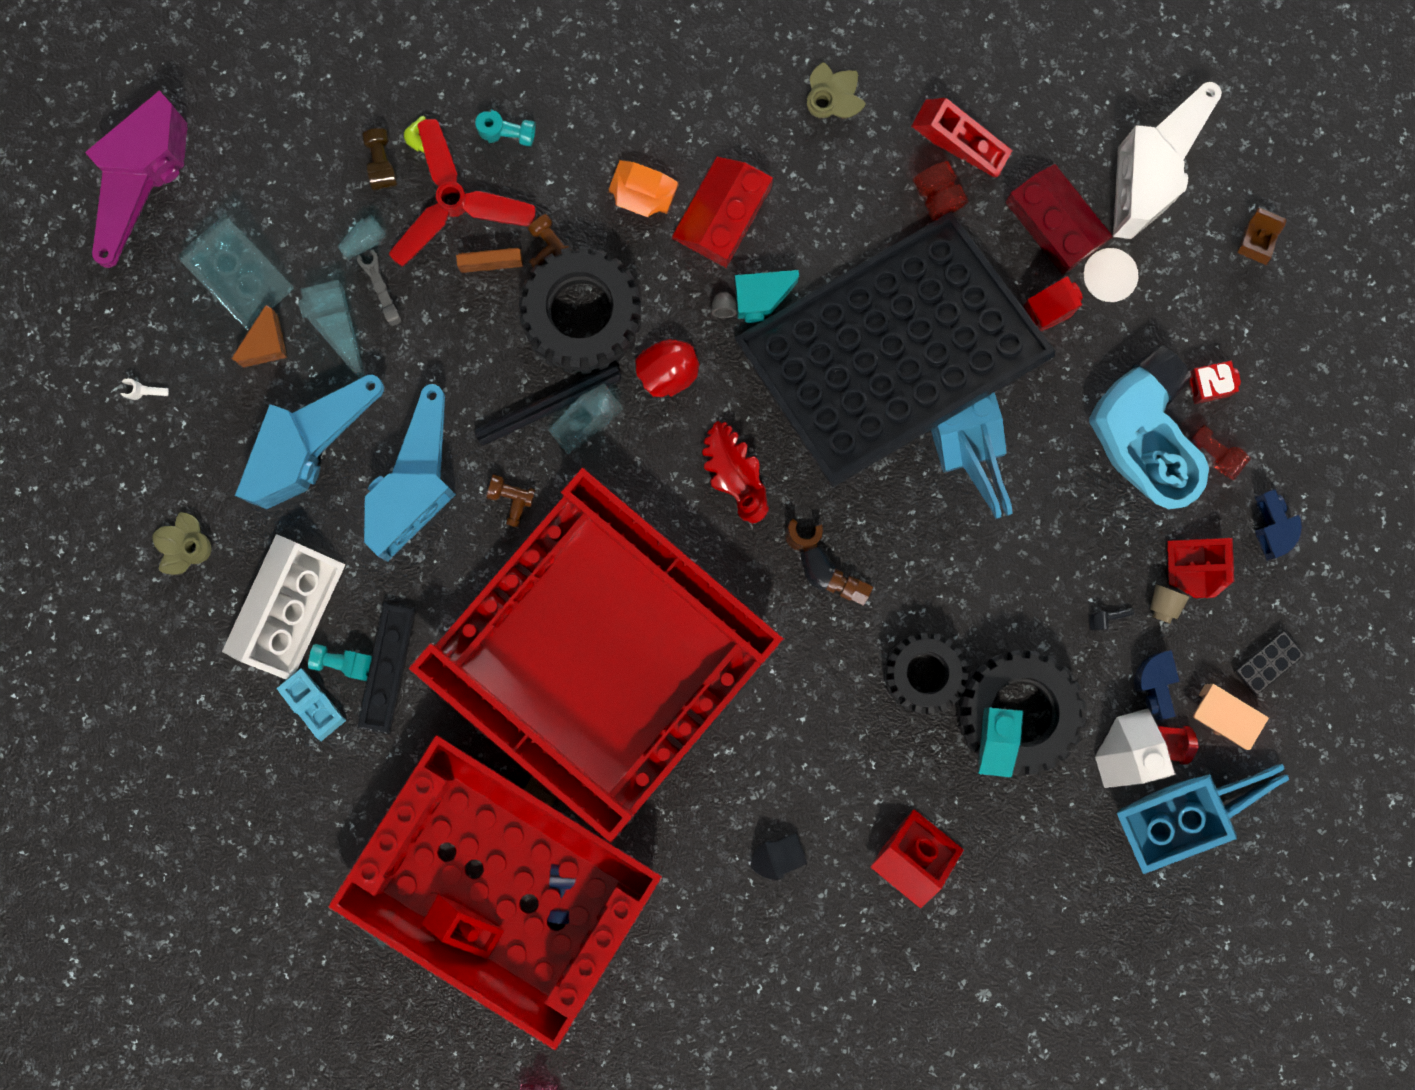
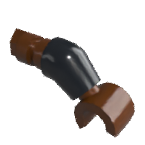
[785,518,873,606]

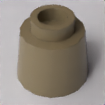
[1150,584,1190,624]

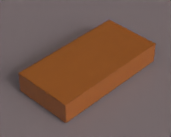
[456,248,523,273]

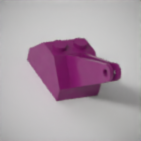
[85,90,188,268]

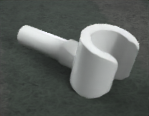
[121,378,169,400]

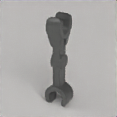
[357,249,402,326]

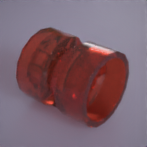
[913,161,969,220]

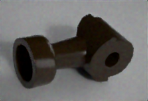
[362,128,398,191]

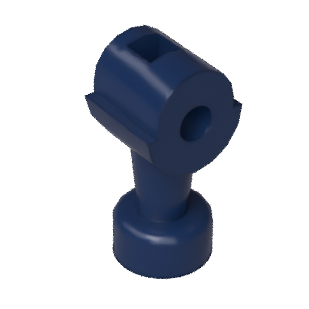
[547,864,576,924]

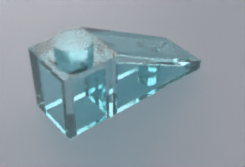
[298,280,365,378]

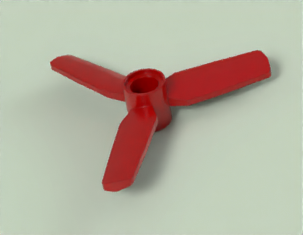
[389,119,536,266]

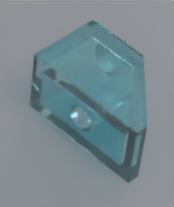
[549,384,623,455]

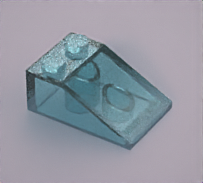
[179,212,294,331]

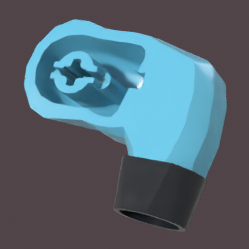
[1089,346,1209,509]

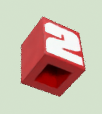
[1189,360,1241,404]

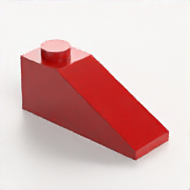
[911,98,1013,177]

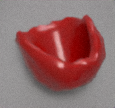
[635,339,699,397]

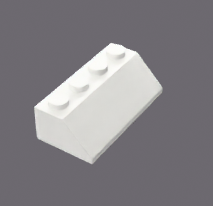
[222,534,345,680]

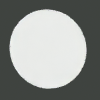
[1084,248,1138,302]

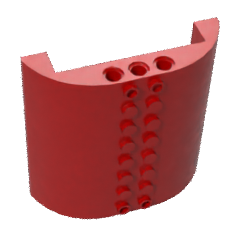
[409,468,783,843]

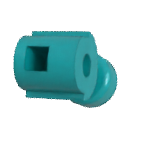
[475,110,536,147]
[308,644,372,681]

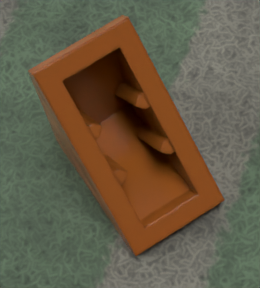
[231,305,287,368]

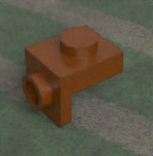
[1237,208,1287,265]

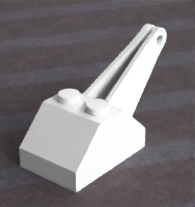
[1113,82,1221,239]

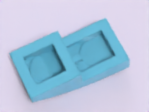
[276,668,346,741]

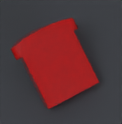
[1157,726,1198,765]

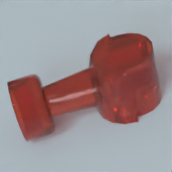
[1190,424,1251,480]

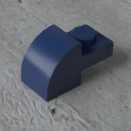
[1255,490,1302,561]
[1134,650,1180,720]

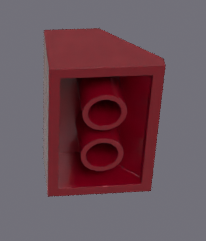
[1005,164,1113,275]

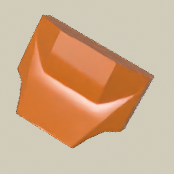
[609,160,678,217]

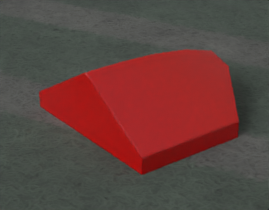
[1167,538,1234,598]

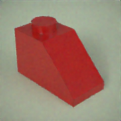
[421,895,504,959]

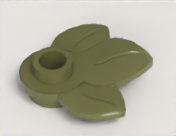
[807,62,866,119]
[152,512,211,575]

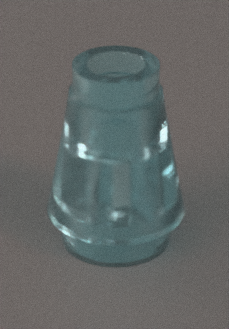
[337,215,386,260]

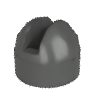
[711,292,737,318]

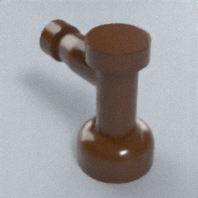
[527,213,572,268]
[486,474,536,527]

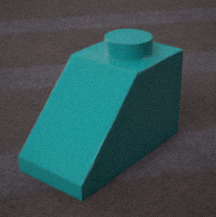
[735,270,799,323]
[978,708,1023,777]

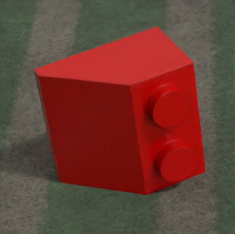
[870,809,964,908]

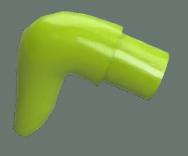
[404,116,425,153]

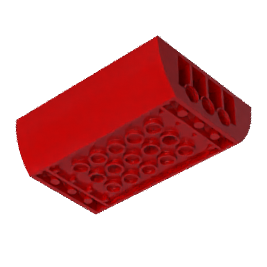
[328,735,662,1050]

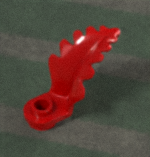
[702,421,769,524]

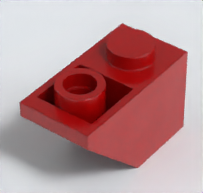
[1023,276,1083,332]

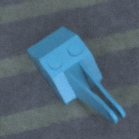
[235,375,384,509]
[364,384,456,562]
[931,392,1012,519]
[1117,764,1289,874]

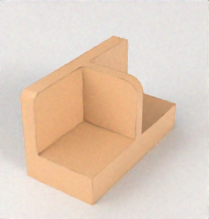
[1193,684,1269,750]

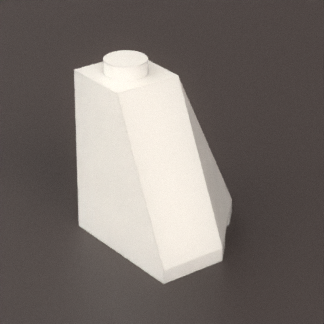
[1095,708,1175,788]

